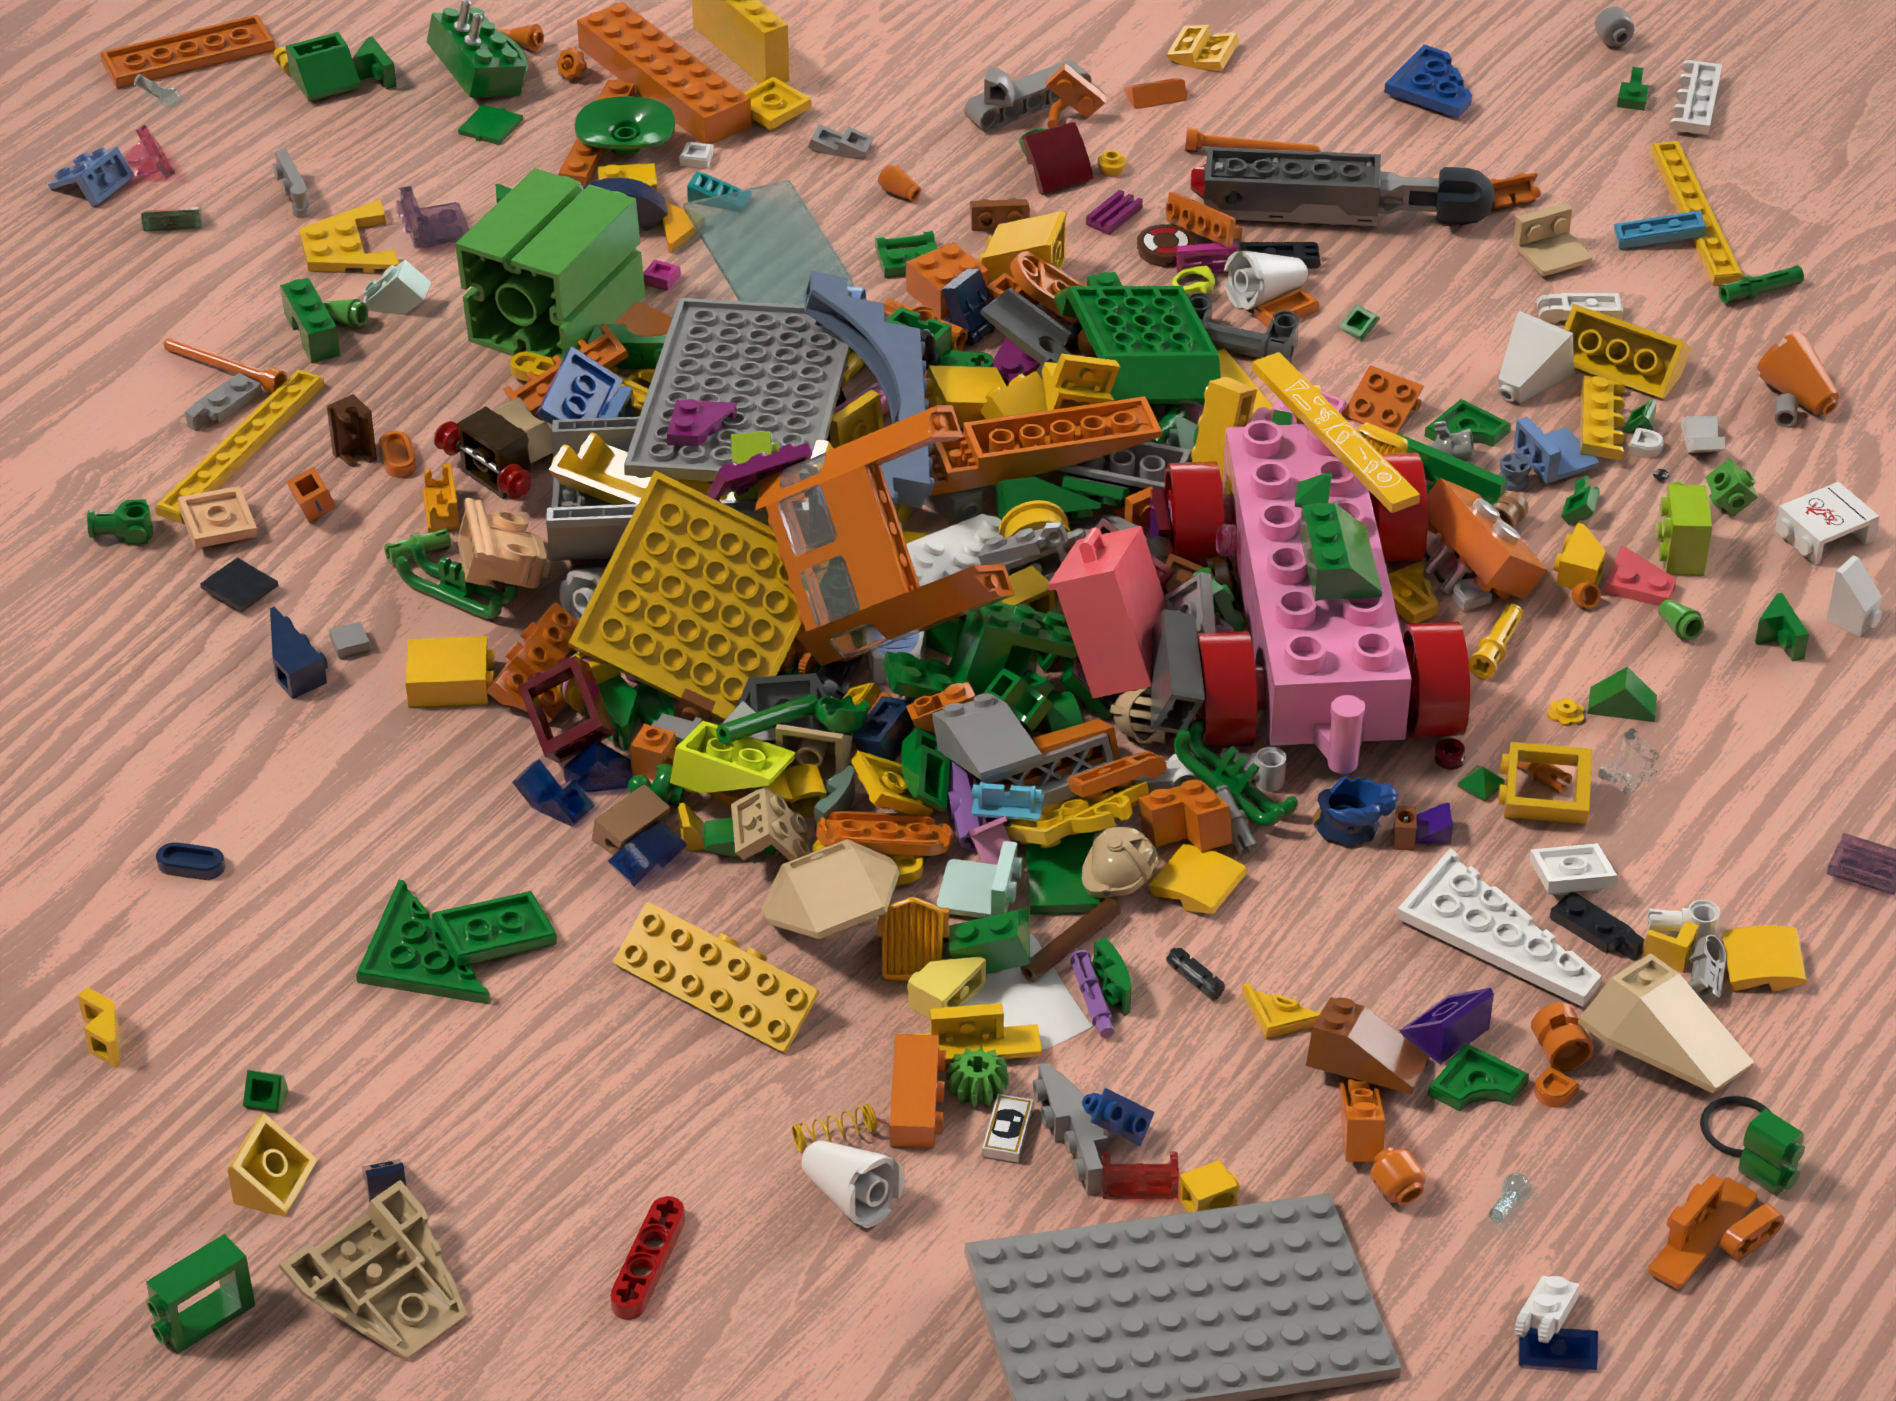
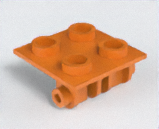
[1342,365,1424,435]

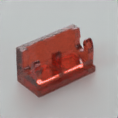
[1101,1151,1179,1199]

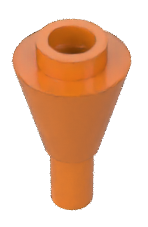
[497,24,544,51]

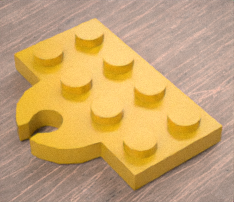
[1004,780,1150,848]

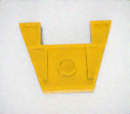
[299,200,399,274]

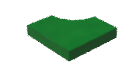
[1424,399,1511,447]
[1428,1043,1529,1111]

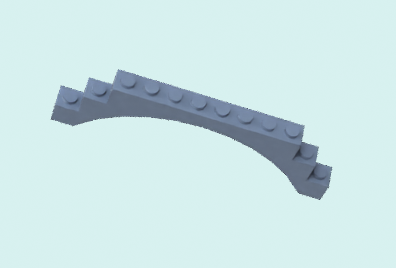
[804,271,934,533]

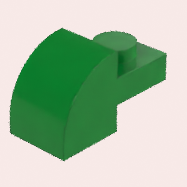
[1041,691,1083,735]

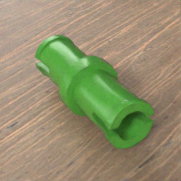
[384,528,451,564]

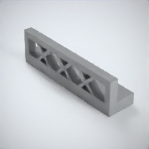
[982,733,1114,820]

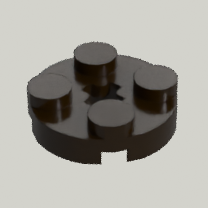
[1207,553,1243,615]

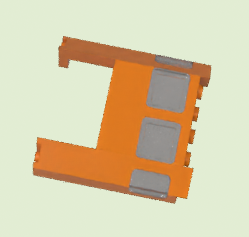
[755,405,1015,666]

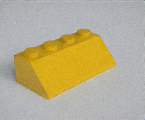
[1564,304,1692,400]

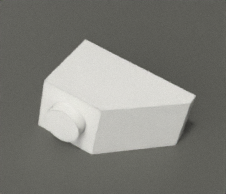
[1827,555,1882,637]

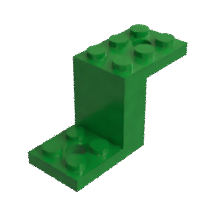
[883,601,1077,699]

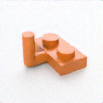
[1046,63,1107,128]

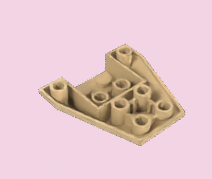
[761,839,900,939]
[1578,953,1754,1094]

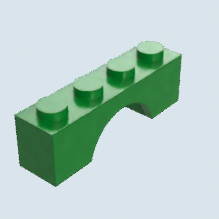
[588,324,667,369]

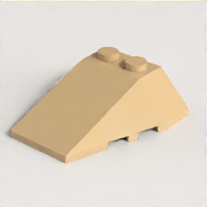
[279,1180,467,1361]

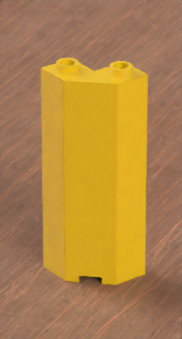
[549,432,735,505]

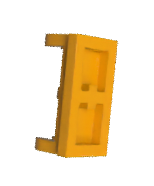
[422,463,460,533]

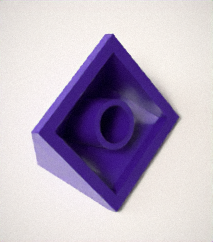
[1399,988,1494,1064]

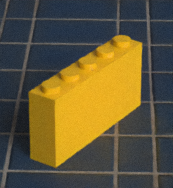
[692,0,790,84]

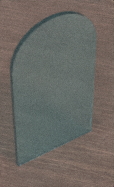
[683,180,854,305]

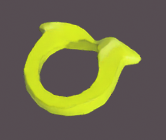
[1172,265,1215,295]

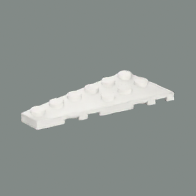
[906,514,1001,587]

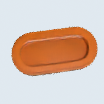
[379,431,417,478]

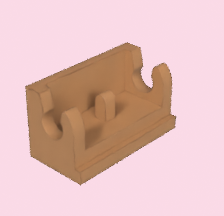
[592,784,670,856]

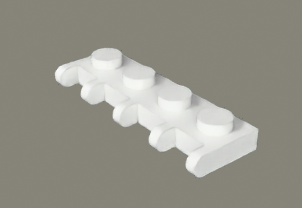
[1670,60,1722,135]

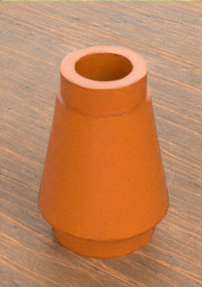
[878,164,921,202]

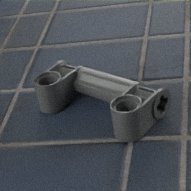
[1188,293,1299,363]

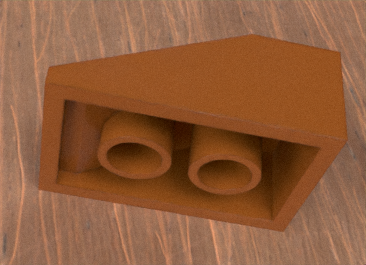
[1306,997,1430,1094]

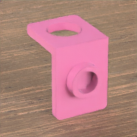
[969,816,1011,865]

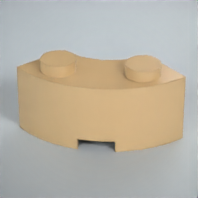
[492,398,553,463]

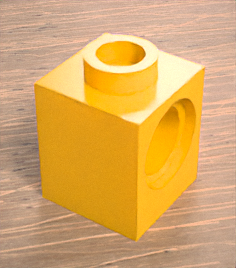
[1178,1160,1240,1212]

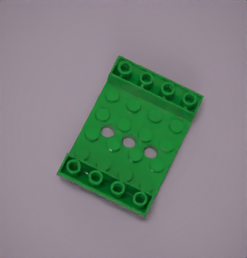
[1054,286,1221,405]

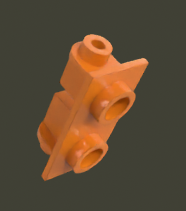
[1490,172,1541,210]

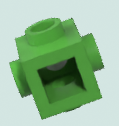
[1705,458,1758,516]

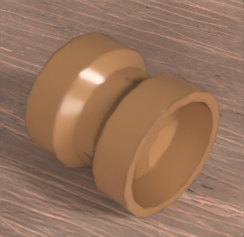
[1492,491,1529,529]

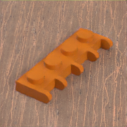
[503,324,629,417]

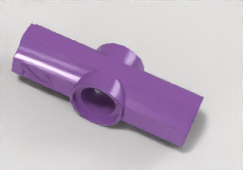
[947,761,986,852]

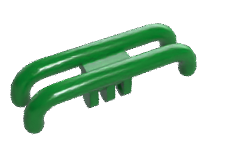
[396,542,518,619]
[1174,720,1298,827]

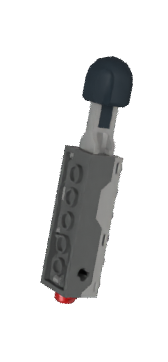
[1191,147,1495,227]

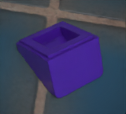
[1416,803,1453,844]

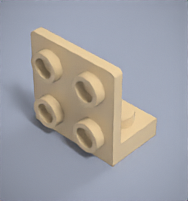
[1513,202,1593,276]
[731,786,810,861]

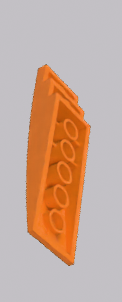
[926,396,1162,497]

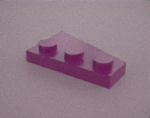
[706,442,813,502]

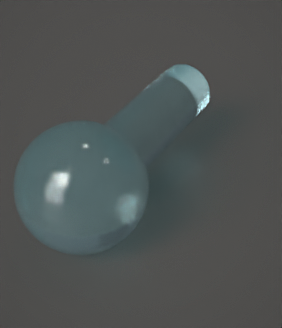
[134,74,182,107]
[1489,1173,1532,1222]

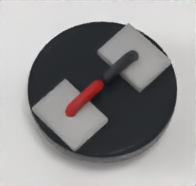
[1653,469,1669,480]

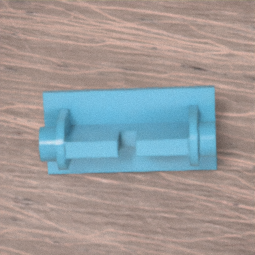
[971,782,1044,821]

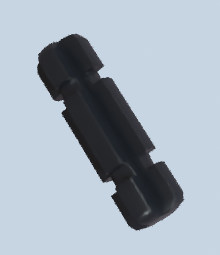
[1166,948,1225,999]

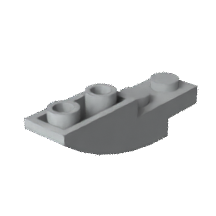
[1033,1063,1108,1195]

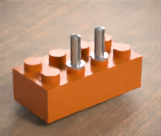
[1424,478,1548,600]

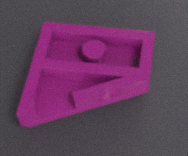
[667,399,737,447]

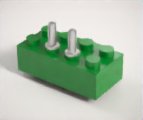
[426,0,528,97]

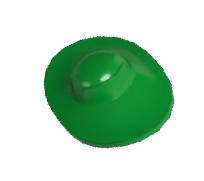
[574,96,676,155]

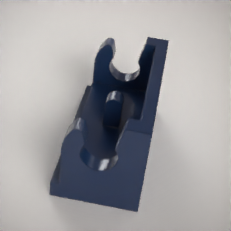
[852,696,914,761]

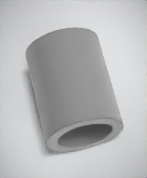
[1775,393,1798,427]

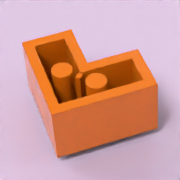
[1138,780,1233,852]

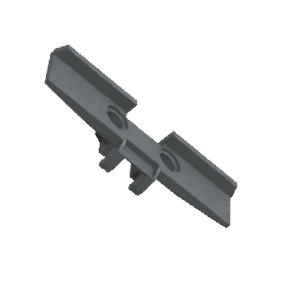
[980,287,1167,422]

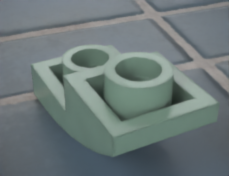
[814,765,855,832]

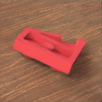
[1604,546,1676,606]

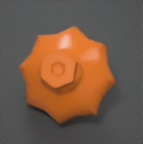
[556,46,587,81]

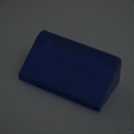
[1517,1327,1598,1371]

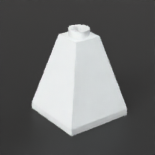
[1498,311,1575,403]

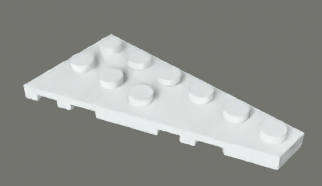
[1397,848,1601,1007]

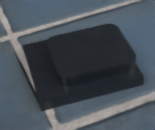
[200,557,279,612]

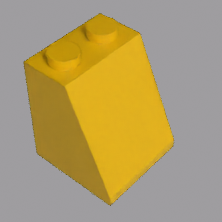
[978,211,1067,283]

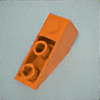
[1339,1078,1385,1162]

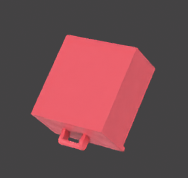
[1048,526,1165,698]

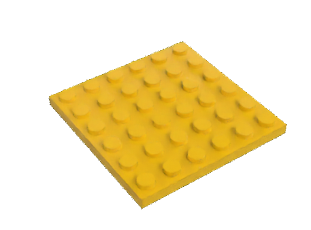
[567,470,833,722]

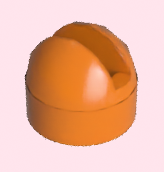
[1572,582,1601,609]

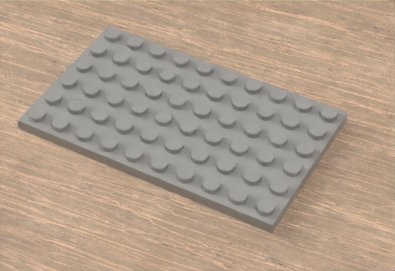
[624,298,851,488]
[964,1193,1402,1401]

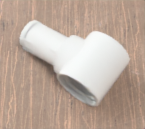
[1220,746,1286,792]
[1648,900,1720,941]

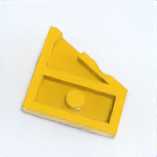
[1388,562,1439,624]

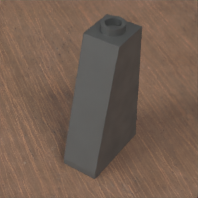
[1151,609,1205,734]

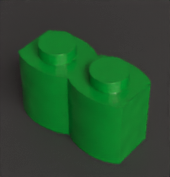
[1738,1108,1805,1196]

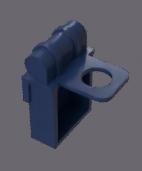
[941,269,996,346]

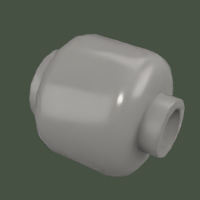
[1594,6,1635,47]

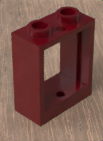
[518,656,616,763]

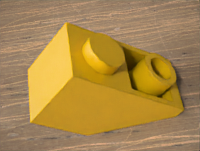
[1553,523,1606,589]

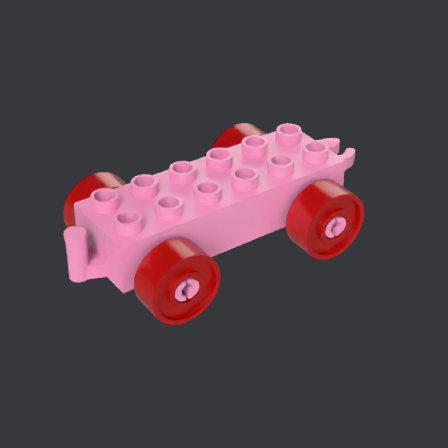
[1164,407,1470,774]

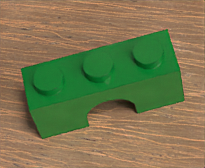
[280,278,340,363]

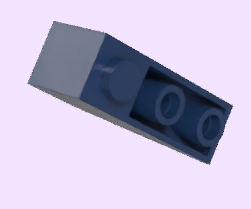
[270,607,328,699]

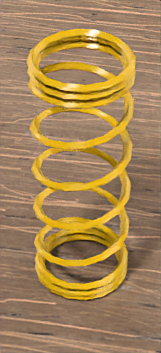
[792,1103,877,1153]

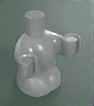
[1425,421,1475,459]

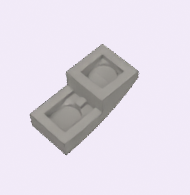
[808,124,874,158]

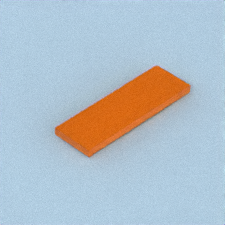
[100,15,276,88]

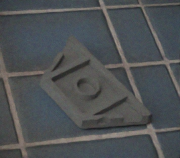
[736,673,851,744]

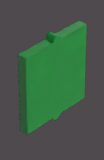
[458,104,523,145]

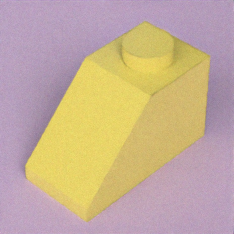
[907,956,986,1019]

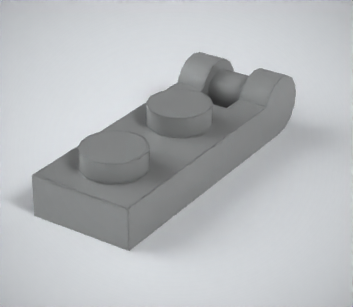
[273,149,310,218]

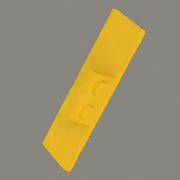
[613,902,820,1053]

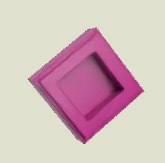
[643,260,681,291]

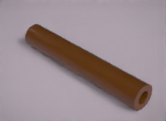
[1020,897,1121,982]

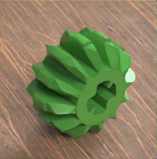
[947,1046,1009,1108]

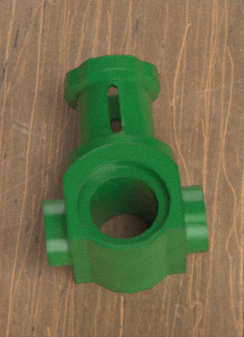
[87,499,154,545]

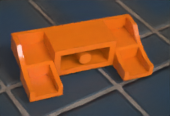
[486,601,579,723]

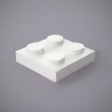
[1530,843,1617,895]

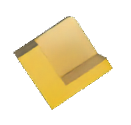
[1643,921,1699,973]

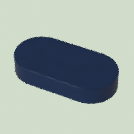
[156,842,225,880]

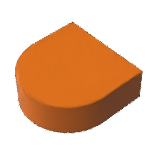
[1534,1066,1580,1107]

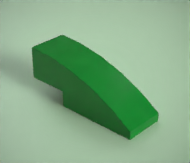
[901,727,950,812]

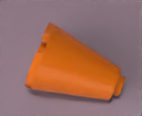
[1757,332,1839,415]

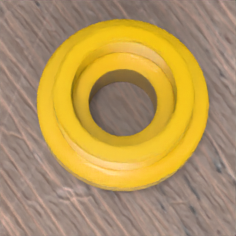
[1098,150,1126,176]

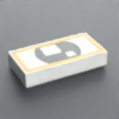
[982,1094,1034,1163]

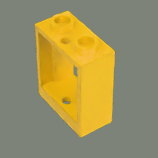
[1498,742,1593,825]

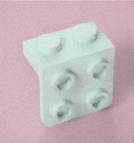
[937,841,1023,918]

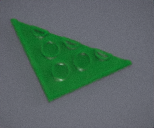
[356,879,490,1004]

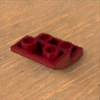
[1022,122,1094,193]

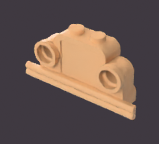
[457,498,551,588]

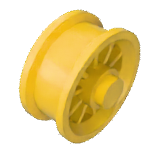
[999,500,1073,553]

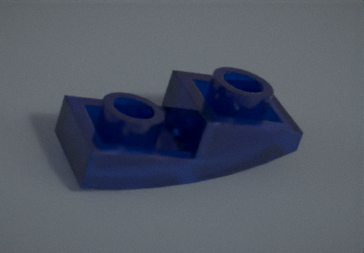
[608,822,687,887]

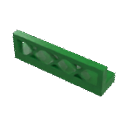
[1397,433,1507,505]

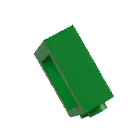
[146,1234,255,1354]

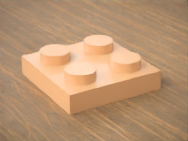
[178,486,257,548]

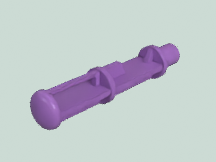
[1070,950,1114,1038]

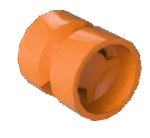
[1531,1002,1594,1072]

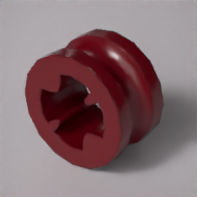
[1435,738,1465,770]

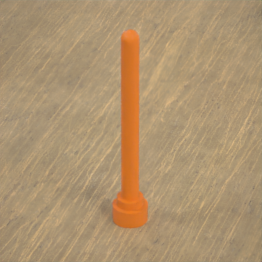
[1185,127,1321,152]
[163,338,287,393]

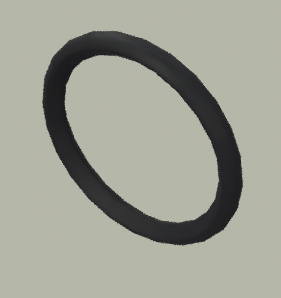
[1700,1096,1771,1157]

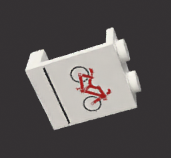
[1775,481,1880,566]

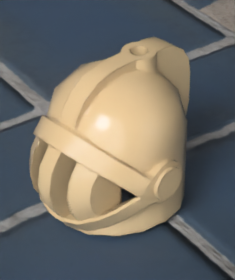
[1110,687,1171,745]
[1082,827,1158,898]

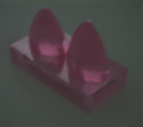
[125,125,175,179]

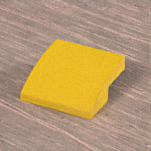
[1167,25,1239,71]
[1148,844,1248,914]
[1722,925,1808,992]

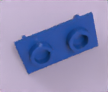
[1082,1088,1155,1146]

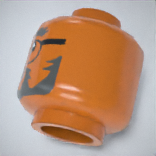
[1370,1147,1426,1205]

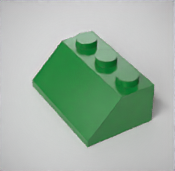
[1300,503,1382,601]

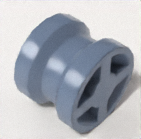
[1499,453,1531,492]

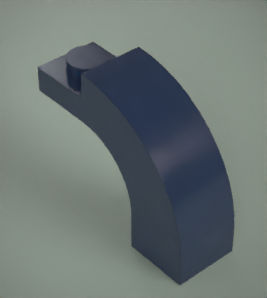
[583,177,668,231]

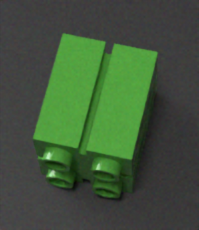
[455,168,646,360]

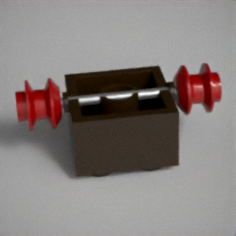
[434,406,532,499]

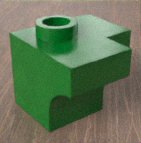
[983,668,1055,731]

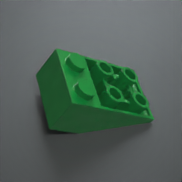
[994,477,1101,521]

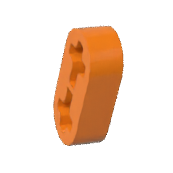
[1720,1204,1784,1260]

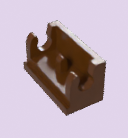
[327,394,377,467]

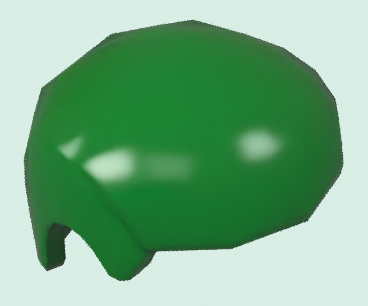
[815,695,870,735]

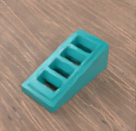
[687,171,752,214]

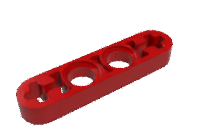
[610,1196,685,1320]

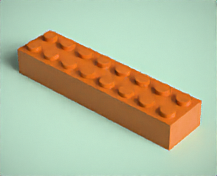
[577,2,752,144]

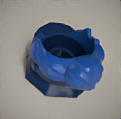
[1313,776,1399,846]

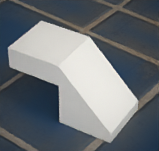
[1681,416,1725,453]

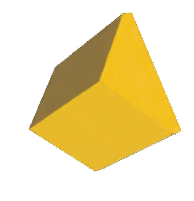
[227,1112,318,1216]

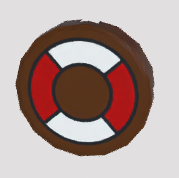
[1137,224,1195,266]

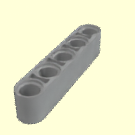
[964,60,1092,131]

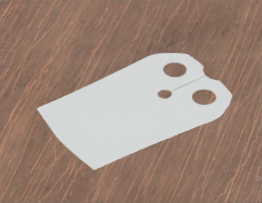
[943,934,1093,1060]

